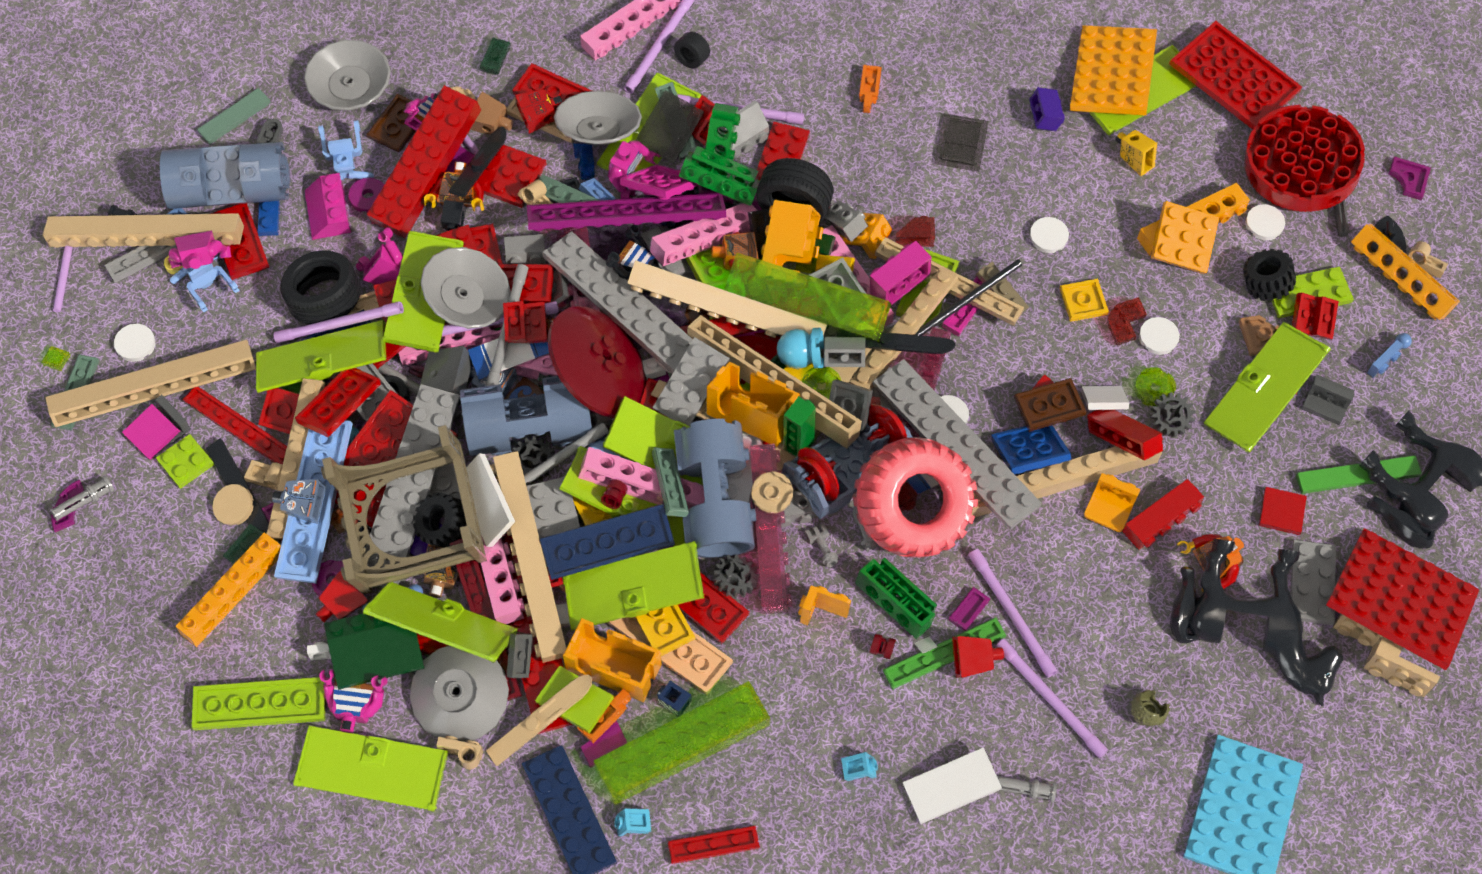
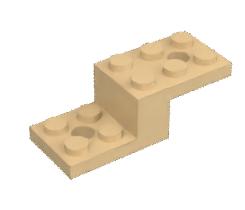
[1333,614,1440,697]

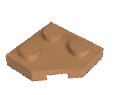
[1239,315,1279,356]

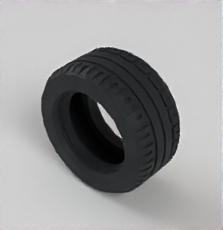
[756,158,834,223]
[280,250,361,324]

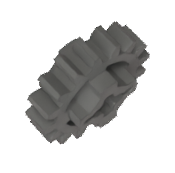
[1150,392,1195,437]
[513,436,555,479]
[713,555,759,598]

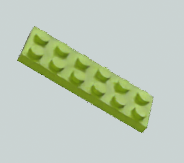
[192,677,326,731]

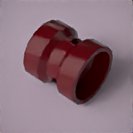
[601,479,628,509]
[869,633,896,660]

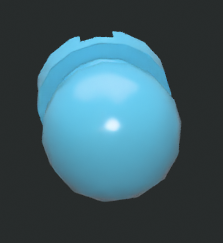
[777,328,824,369]

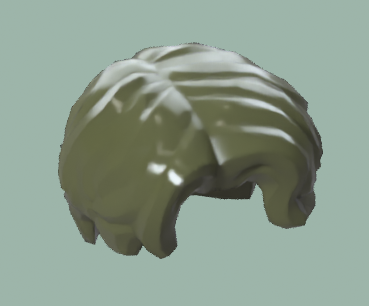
[1131,690,1170,726]

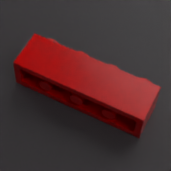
[1087,410,1163,461]
[1122,479,1204,550]

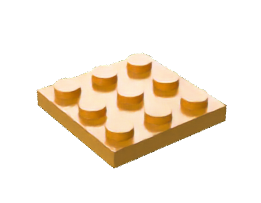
[1151,201,1219,274]

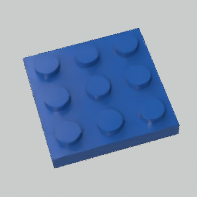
[991,425,1071,474]

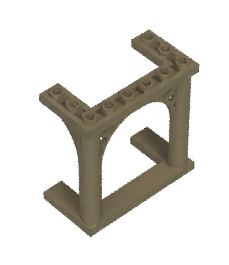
[321,425,487,595]

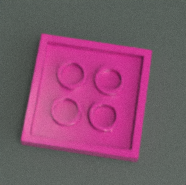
[620,164,699,200]

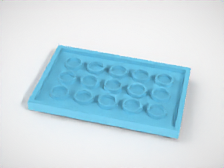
[1183,735,1303,874]

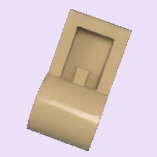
[518,180,553,205]
[1408,241,1448,279]
[244,460,283,490]
[436,736,483,770]

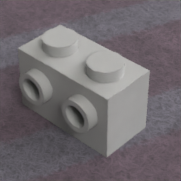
[824,200,868,242]
[504,234,546,264]
[824,337,865,367]
[772,490,815,527]

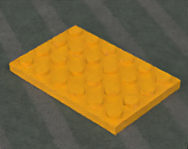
[1070,25,1157,115]

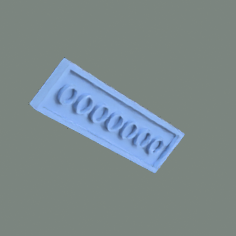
[274,420,353,584]

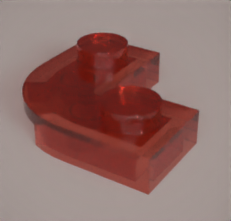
[1107,297,1147,346]

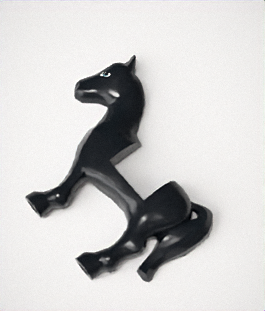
[1359,410,1482,548]
[1170,539,1343,706]

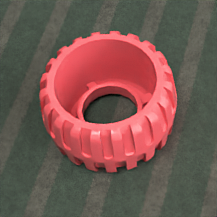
[853,437,978,558]

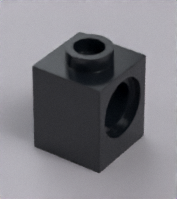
[440,200,466,231]

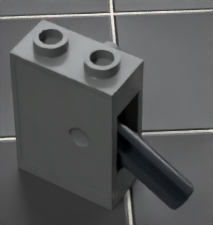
[408,346,472,404]

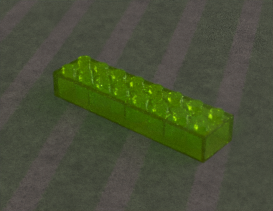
[724,253,891,342]
[594,681,770,806]

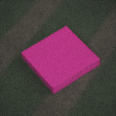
[122,404,180,460]

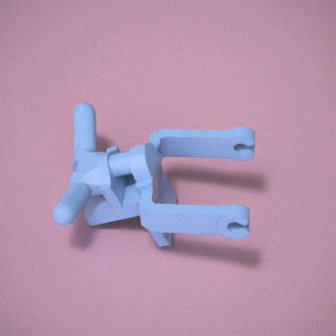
[318,120,374,180]
[170,254,240,313]

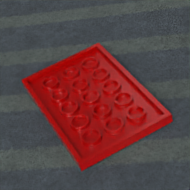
[1169,21,1302,130]
[335,390,458,528]

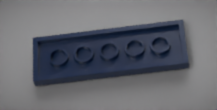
[540,504,675,580]
[522,745,617,874]

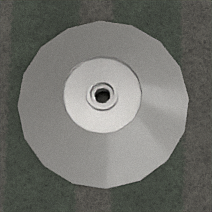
[304,40,391,111]
[554,91,642,146]
[421,247,511,329]
[410,646,509,742]

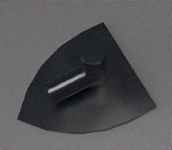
[1371,216,1406,253]

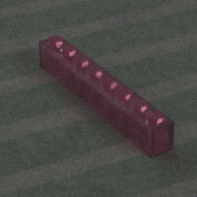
[750,444,792,614]

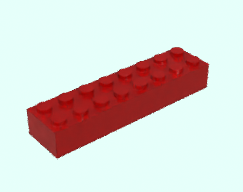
[367,85,481,239]

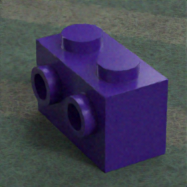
[1029,87,1065,131]

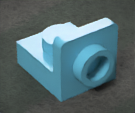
[841,752,878,781]
[614,809,651,836]

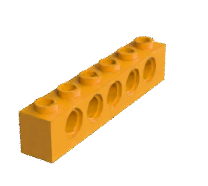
[1137,183,1250,256]
[1351,224,1460,320]
[175,532,281,647]

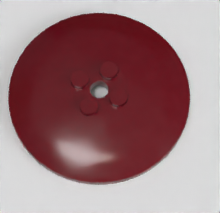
[548,306,647,418]

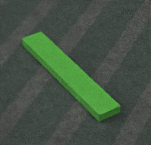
[1296,455,1422,494]
[883,617,1006,690]

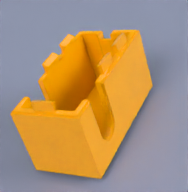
[757,200,824,291]
[707,362,800,447]
[563,618,662,703]

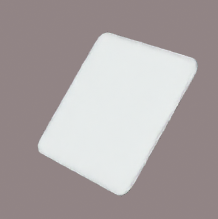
[915,637,937,653]

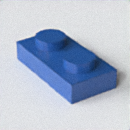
[258,201,280,236]

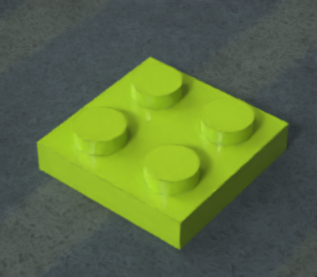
[156,434,214,489]

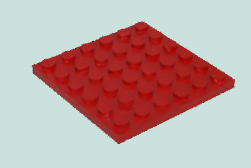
[1326,528,1480,670]

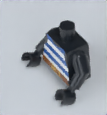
[606,224,661,281]

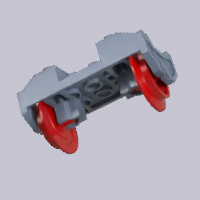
[781,404,913,519]

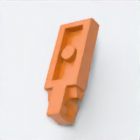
[859,65,882,113]
[577,689,631,743]

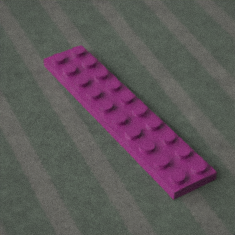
[527,193,726,231]

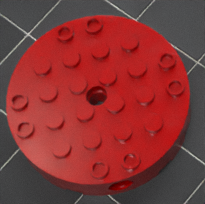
[1244,105,1365,212]

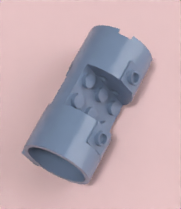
[160,142,291,209]
[460,376,592,457]
[674,419,756,558]

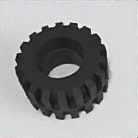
[1243,249,1296,301]
[413,492,467,548]

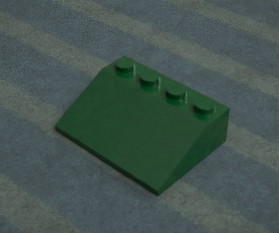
[324,614,424,690]

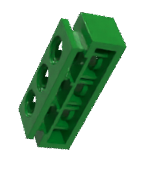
[706,103,741,160]
[679,146,760,206]
[855,558,937,639]

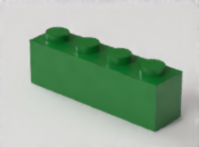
[783,396,816,457]

